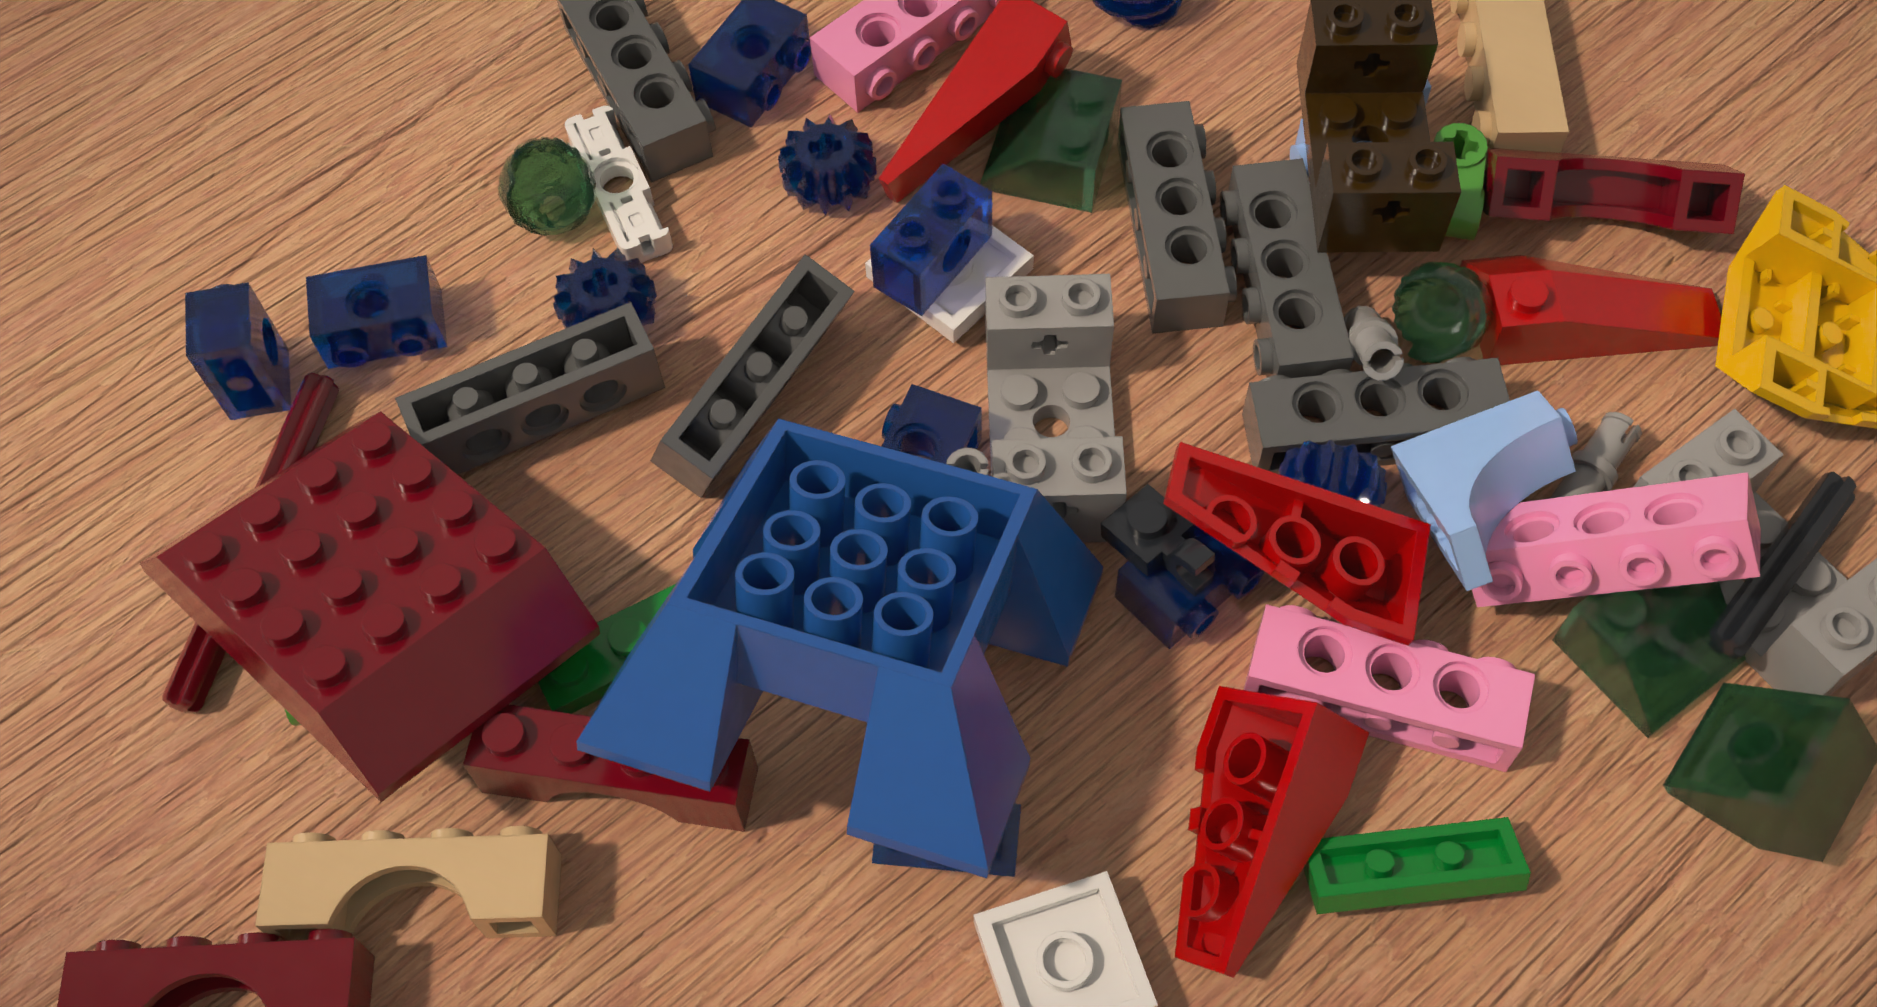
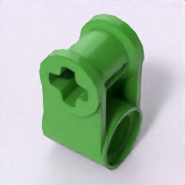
[1434,123,1488,241]

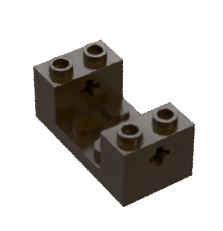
[1296,0,1461,253]

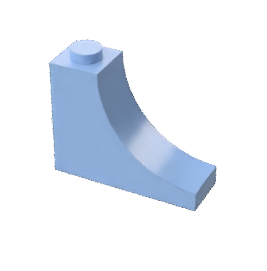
[1391,390,1578,591]

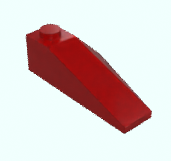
[878,0,1073,203]
[1460,255,1721,365]
[1175,686,1370,978]

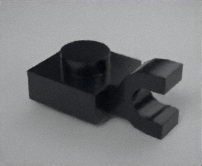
[1100,484,1215,597]

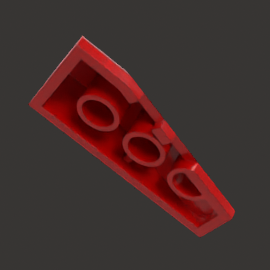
[1163,442,1431,646]

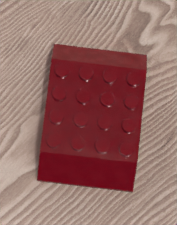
[140,411,601,802]

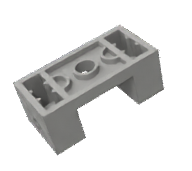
[985,274,1127,543]
[1634,409,1877,717]

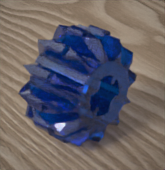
[778,114,877,216]
[553,248,657,329]
[1278,440,1388,508]

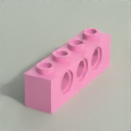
[810,0,1000,113]
[1472,472,1761,607]
[1243,604,1535,772]

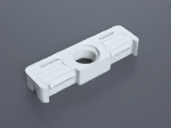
[565,105,673,266]

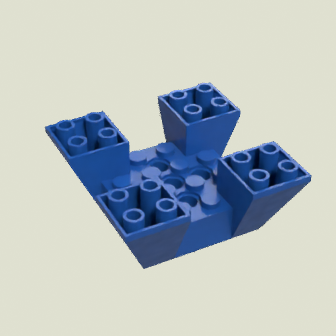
[576,418,1103,878]

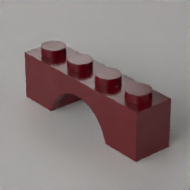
[1482,148,1745,234]
[463,705,758,832]
[57,929,375,1007]

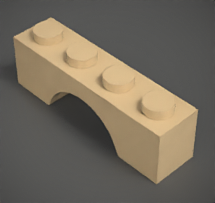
[255,826,562,941]

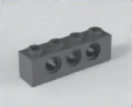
[557,0,716,183]
[1117,101,1237,334]
[1220,158,1354,378]
[650,254,855,498]
[395,302,665,475]
[1242,357,1510,476]

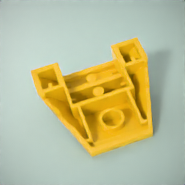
[1715,185,1877,429]

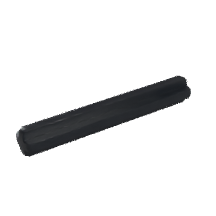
[1709,471,1857,659]

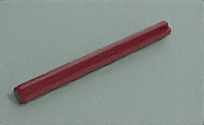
[162,372,339,714]

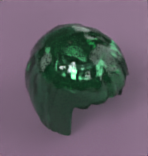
[498,136,596,236]
[1392,262,1494,364]

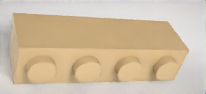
[1450,0,1569,153]

